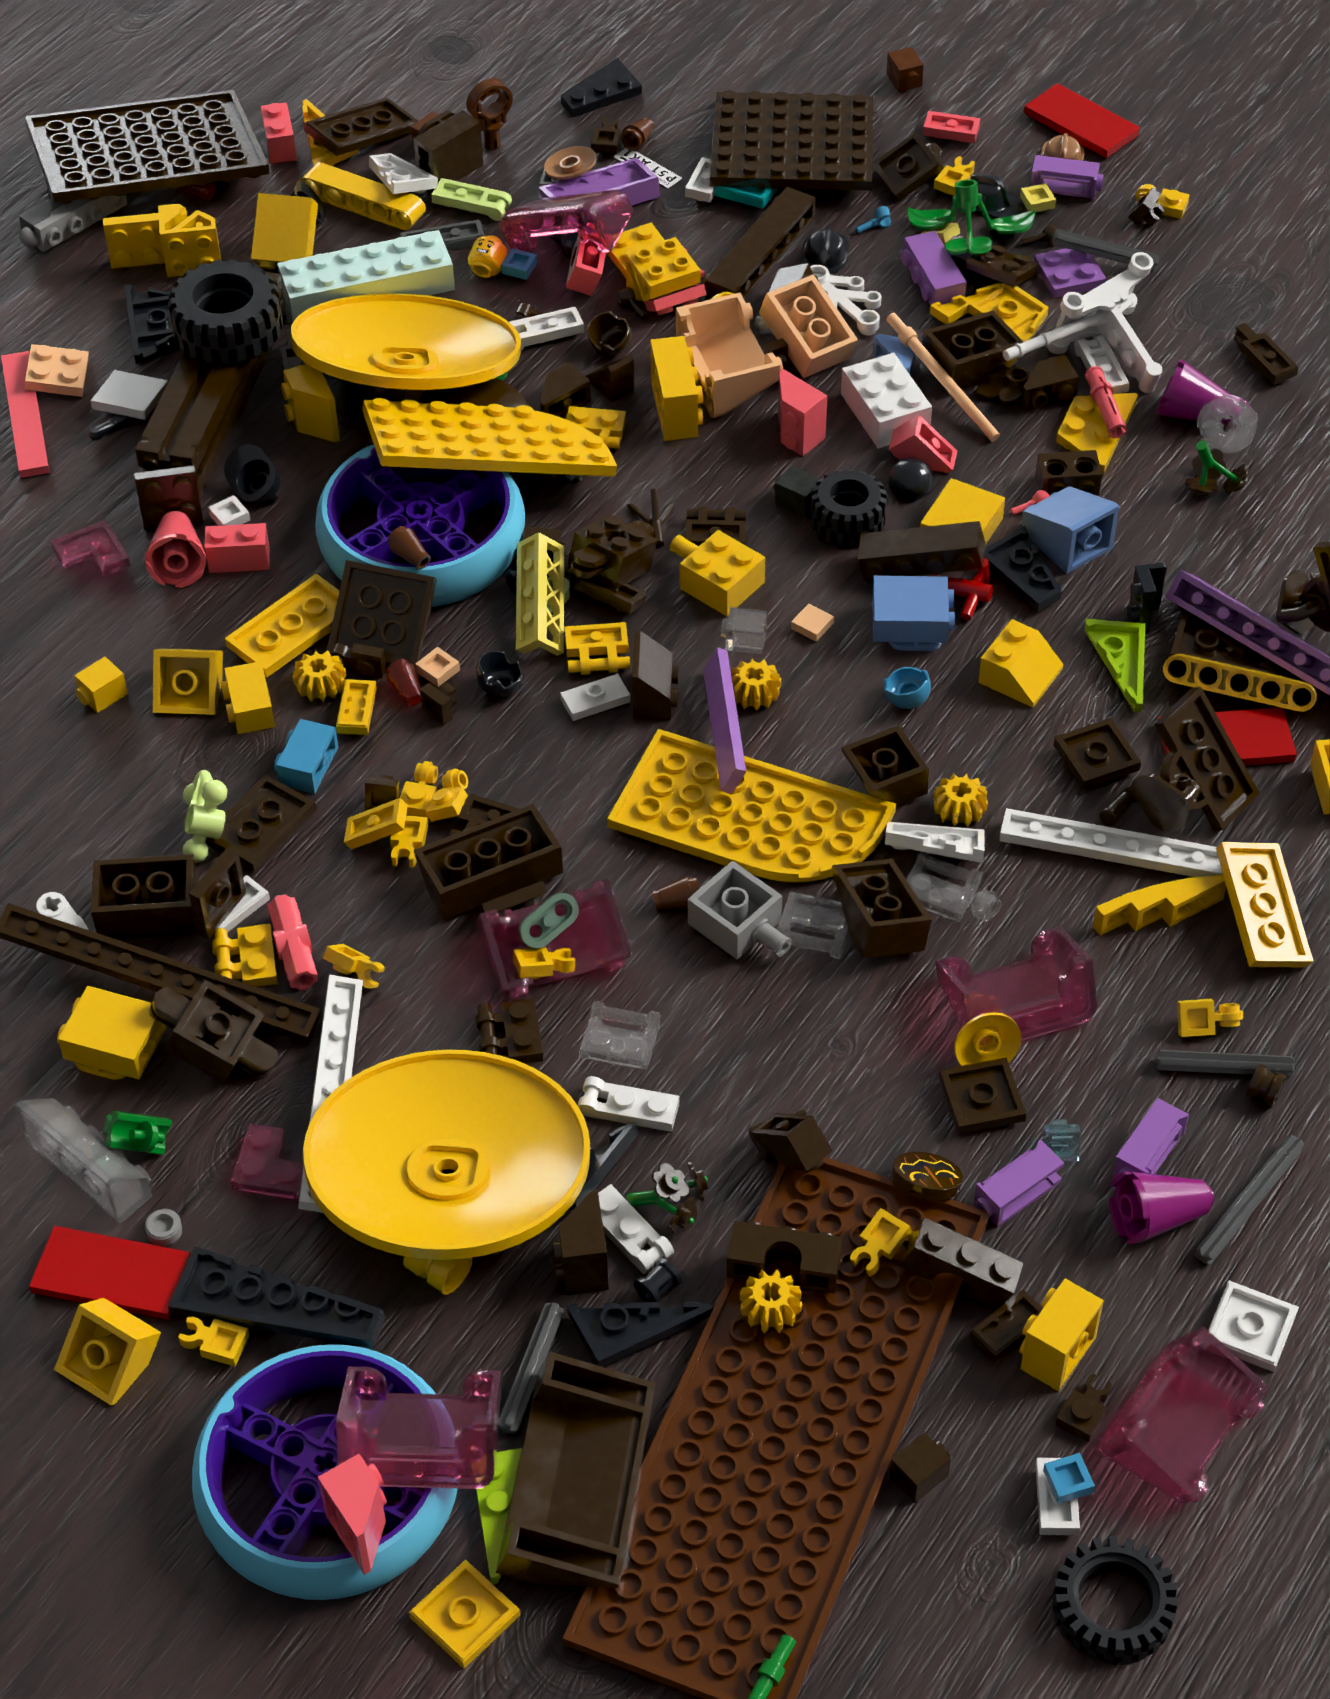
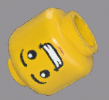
[468,235,507,278]

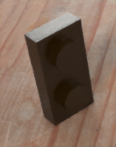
[476,881,547,922]

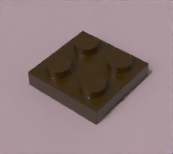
[872,131,943,201]
[965,245,1039,287]
[134,465,203,530]
[1054,718,1141,790]
[189,847,246,939]
[939,1057,1027,1134]

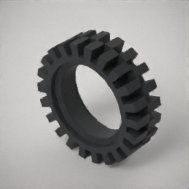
[1052,1536,1178,1665]

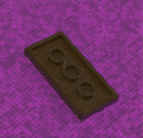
[304,97,418,156]

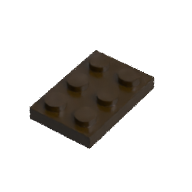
[205,774,317,872]

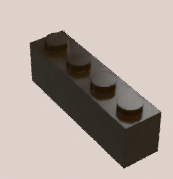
[857,521,986,580]

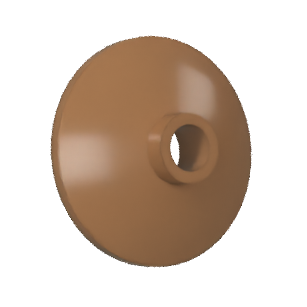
[544,146,597,180]

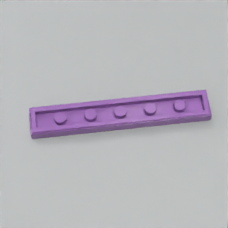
[703,647,746,794]

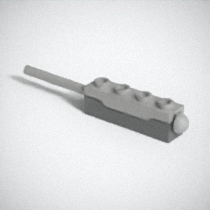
[19,195,127,252]

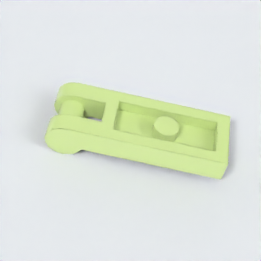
[431,178,512,221]

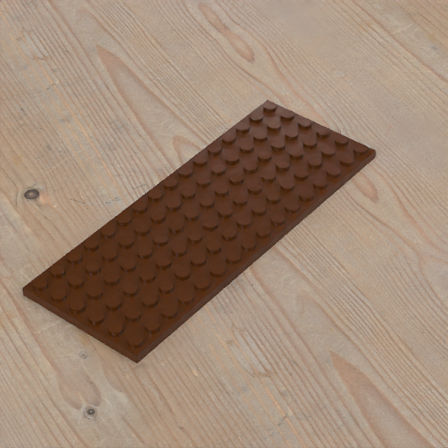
[563,1157,990,1699]

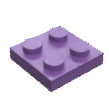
[1034,248,1106,298]

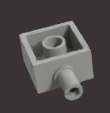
[688,860,792,959]

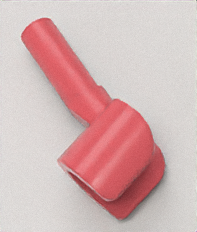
[1010,490,1050,516]

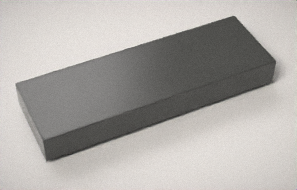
[400,220,485,251]

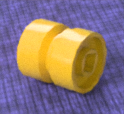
[403,1256,473,1295]

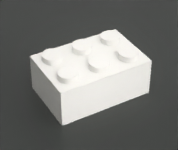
[841,353,932,448]

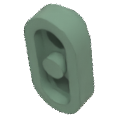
[518,893,579,948]

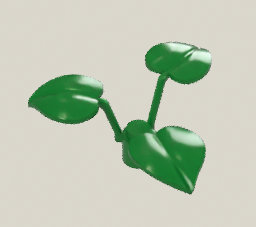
[908,180,1036,255]

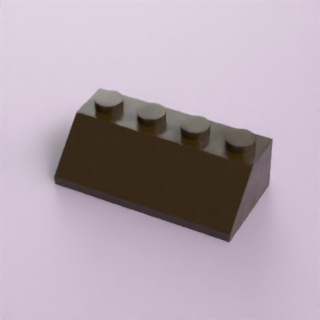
[414,804,564,920]

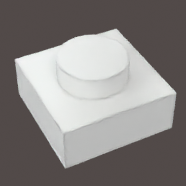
[208,495,250,526]

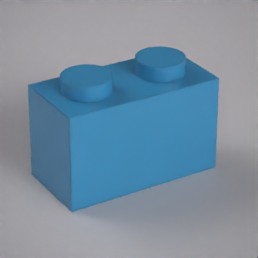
[274,719,338,794]

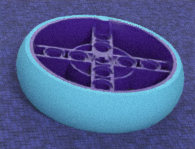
[315,444,525,607]
[192,1345,460,1600]

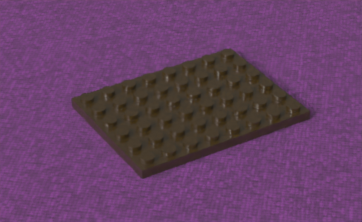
[25,90,269,204]

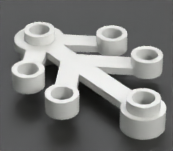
[810,265,882,335]

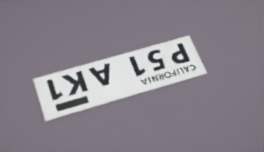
[614,148,682,188]

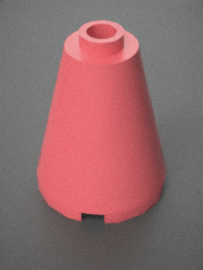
[145,511,206,588]

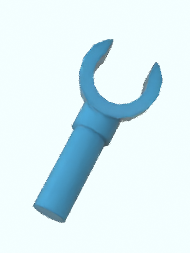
[856,206,891,234]

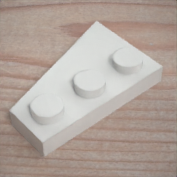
[369,153,438,194]
[885,822,984,863]

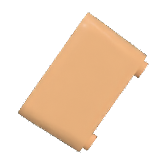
[676,293,783,418]

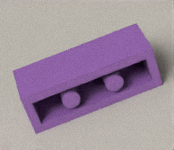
[901,231,966,305]

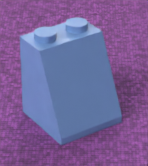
[1021,486,1119,574]

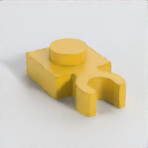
[934,156,975,196]
[390,816,429,868]
[513,947,575,979]
[850,1208,912,1276]
[178,1317,250,1366]

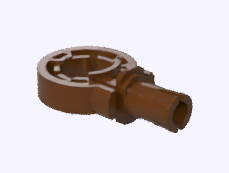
[466,78,513,150]

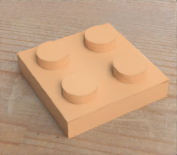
[25,344,89,397]

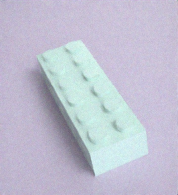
[277,230,455,322]

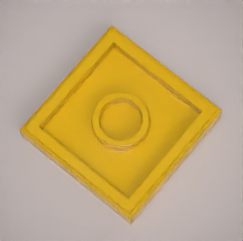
[409,1559,520,1669]

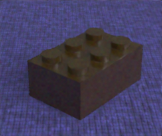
[91,854,199,936]

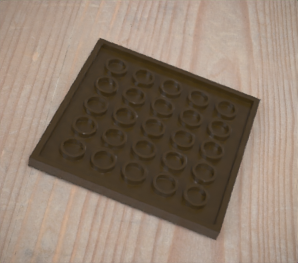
[709,90,873,191]

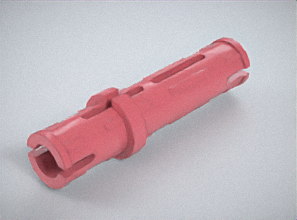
[1085,366,1127,438]

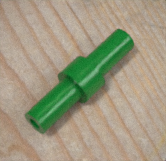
[748,1634,796,1699]

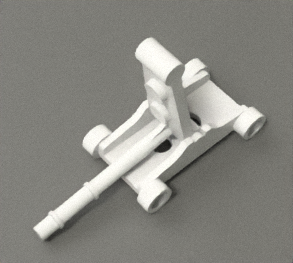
[1003,252,1162,393]

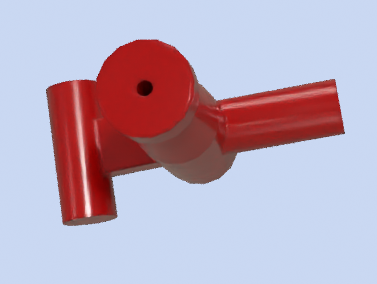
[932,558,993,621]

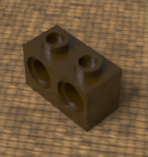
[1035,450,1102,496]

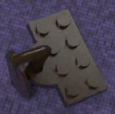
[1276,542,1330,634]
[1099,687,1260,832]

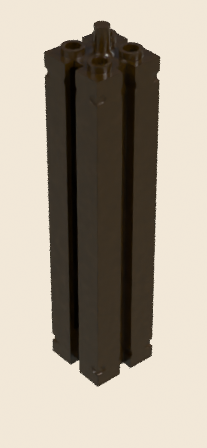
[135,272,286,499]

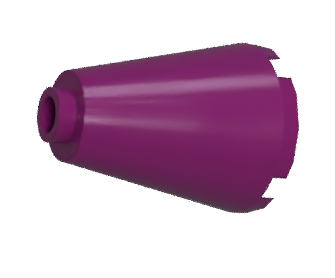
[1156,360,1241,427]
[1109,1172,1214,1244]

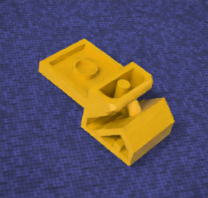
[103,204,222,277]
[606,222,701,302]

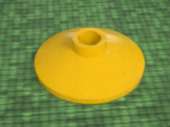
[954,1012,1021,1066]

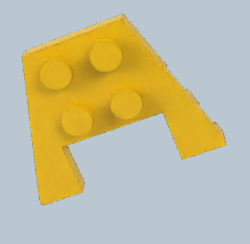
[930,282,1049,368]

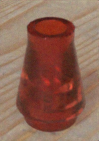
[386,659,421,707]

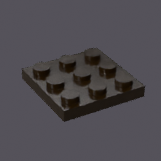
[327,560,437,669]

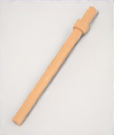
[886,313,1000,442]

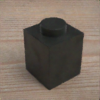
[773,466,819,518]

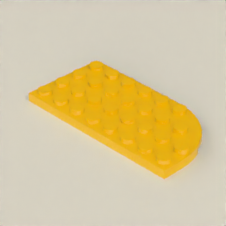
[362,398,617,477]
[607,729,896,882]

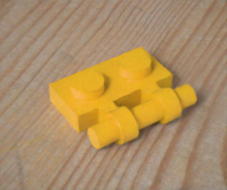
[566,406,626,449]
[565,622,630,675]
[212,923,278,987]

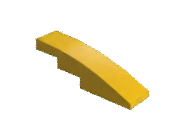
[1093,875,1226,936]

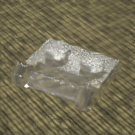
[906,851,983,922]
[778,891,849,959]
[580,1001,661,1070]

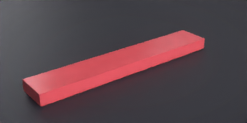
[1,351,50,478]

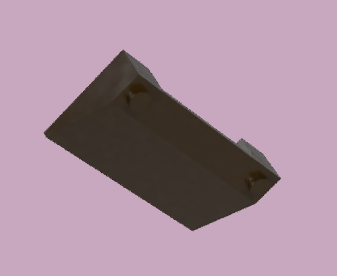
[496,1351,656,1588]

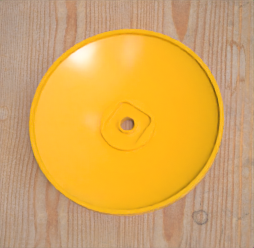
[291,293,521,390]
[303,1050,590,1260]

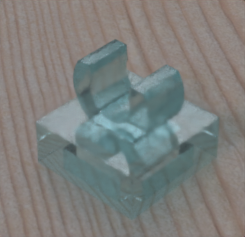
[1043,1119,1081,1161]

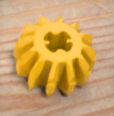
[293,650,346,703]
[731,658,781,711]
[933,773,988,827]
[740,1269,802,1334]

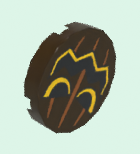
[891,1151,963,1201]

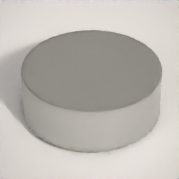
[145,1209,182,1246]

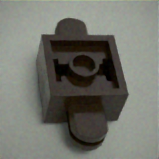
[568,515,657,589]
[149,980,278,1084]

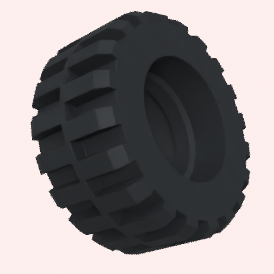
[168,259,283,366]

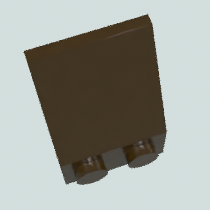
[918,310,1023,388]
[831,859,932,958]

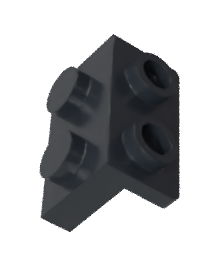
[1127,563,1167,634]

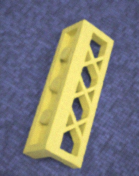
[516,532,564,656]

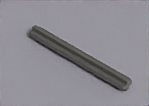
[1195,1135,1304,1265]

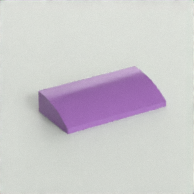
[539,157,661,219]

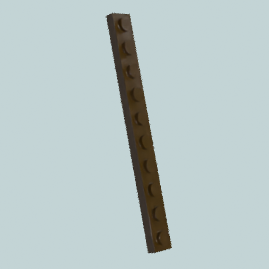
[0,903,321,1043]

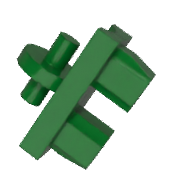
[103,1111,172,1155]

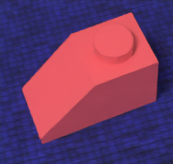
[889,415,957,473]

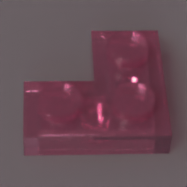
[51,520,131,576]
[230,1123,304,1200]

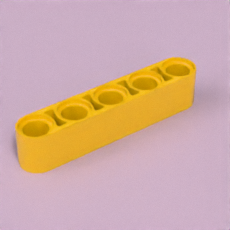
[300,162,426,230]
[1163,654,1317,712]

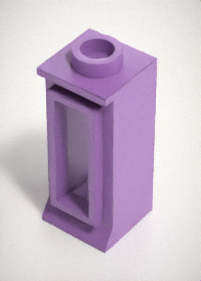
[1031,155,1104,201]
[1112,1098,1189,1177]
[974,1140,1064,1227]

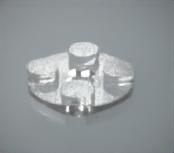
[1197,395,1258,454]

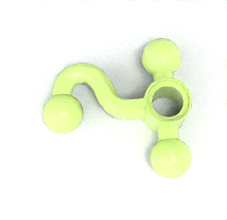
[182,770,228,863]

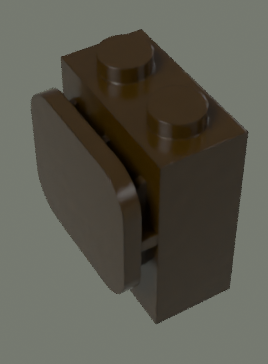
[414,110,483,192]

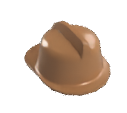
[1041,133,1085,161]

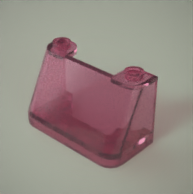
[499,190,634,253]
[476,878,632,999]
[935,926,1097,1041]
[1096,1326,1269,1503]
[336,1367,501,1489]

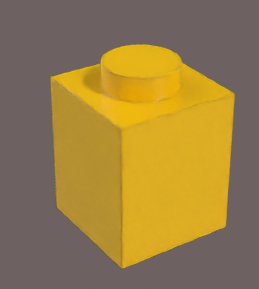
[75,657,128,713]

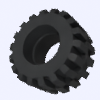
[811,469,887,547]

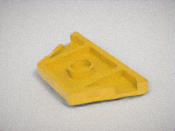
[1056,393,1138,474]

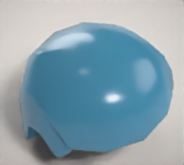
[884,667,931,709]

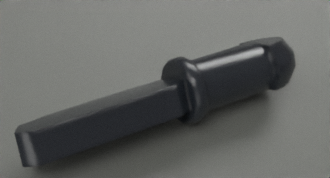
[89,414,136,441]

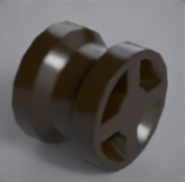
[1246,1064,1287,1107]

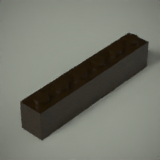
[703,187,815,301]

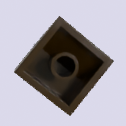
[632,631,679,720]
[842,725,929,805]
[553,1190,609,1295]

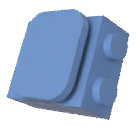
[872,576,955,651]

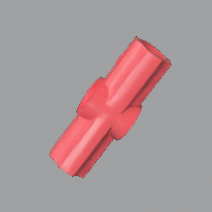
[267,894,318,991]

